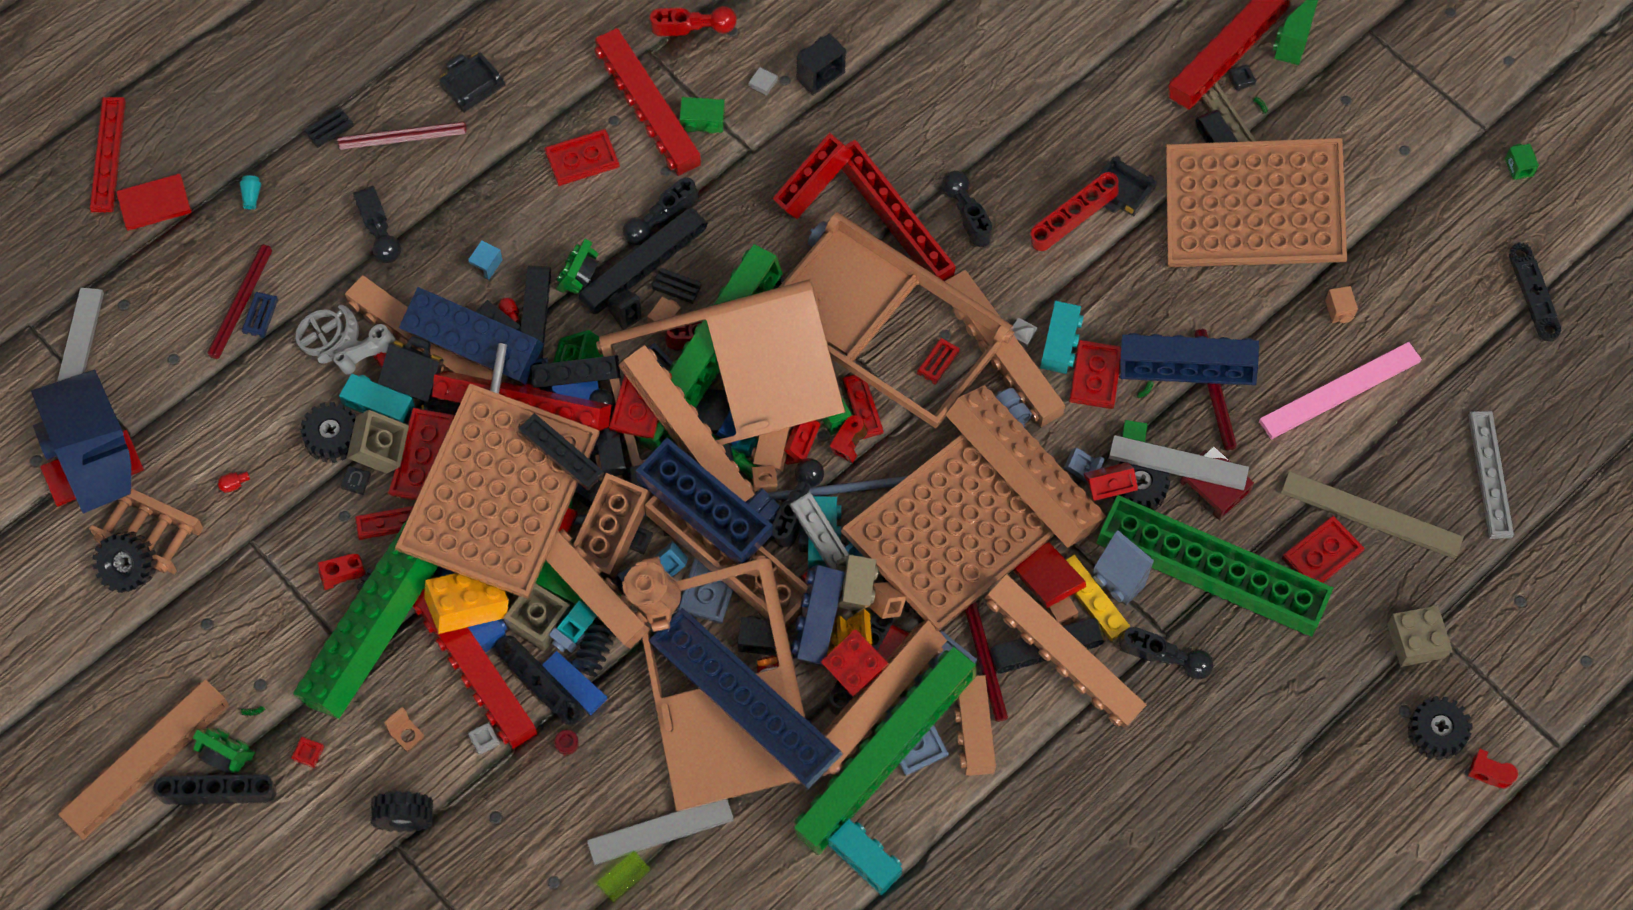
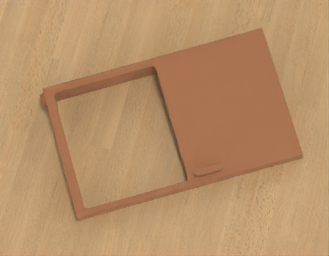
[778,212,1015,428]
[596,279,846,466]
[636,556,805,812]

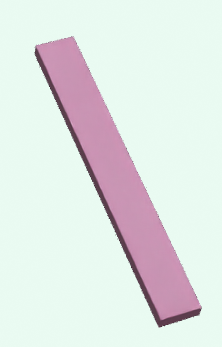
[1259,342,1421,439]

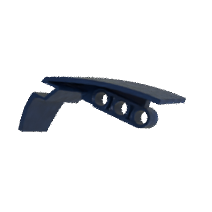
[31,370,131,514]

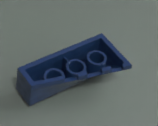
[790,565,845,665]

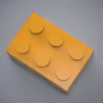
[425,573,508,634]

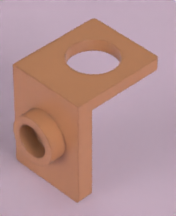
[752,466,778,493]
[384,707,425,752]

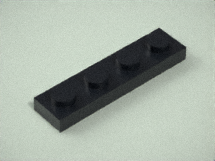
[531,355,621,388]
[518,413,604,491]

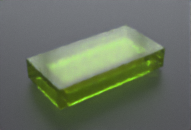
[597,851,651,902]

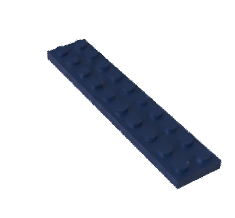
[649,608,843,789]

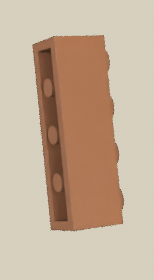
[954,675,996,776]

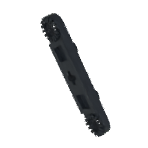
[1509,242,1562,342]
[495,636,584,725]

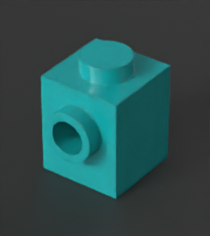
[556,600,597,643]

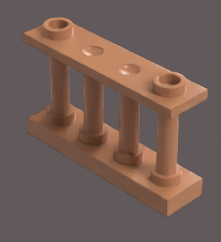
[89,488,203,575]

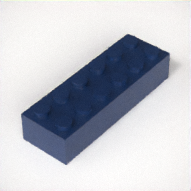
[399,287,544,385]
[1121,333,1259,385]
[636,438,773,565]

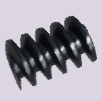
[572,624,616,677]

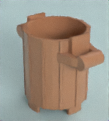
[623,556,681,632]

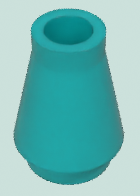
[240,175,262,210]

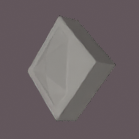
[1012,317,1038,348]

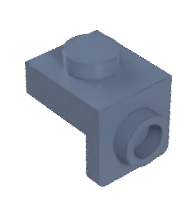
[1064,447,1104,482]
[549,628,585,653]

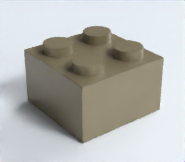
[347,410,409,473]
[836,555,878,611]
[504,583,571,652]
[1387,605,1452,667]

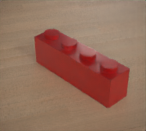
[772,132,854,219]

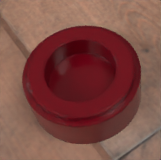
[554,730,579,755]

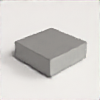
[749,67,778,95]
[468,722,500,755]

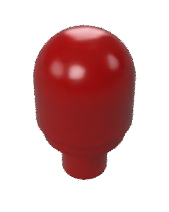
[498,297,520,324]
[218,471,250,493]

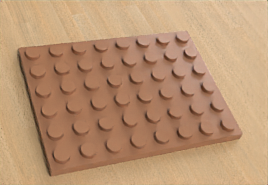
[1166,138,1347,267]
[395,384,599,599]
[841,434,1055,632]

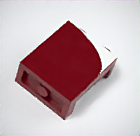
[1180,446,1254,520]

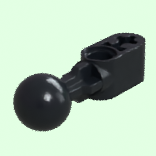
[942,170,992,247]
[623,177,699,245]
[353,185,401,263]
[589,389,626,478]
[772,458,824,547]
[1119,627,1214,680]

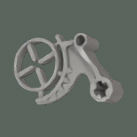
[295,305,396,375]

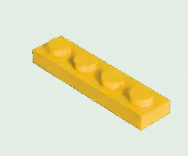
[1066,555,1130,641]

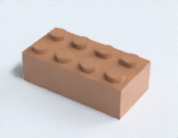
[573,473,653,580]

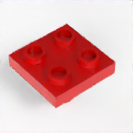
[821,629,889,697]

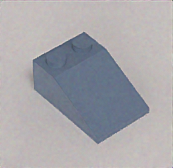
[1092,531,1154,606]

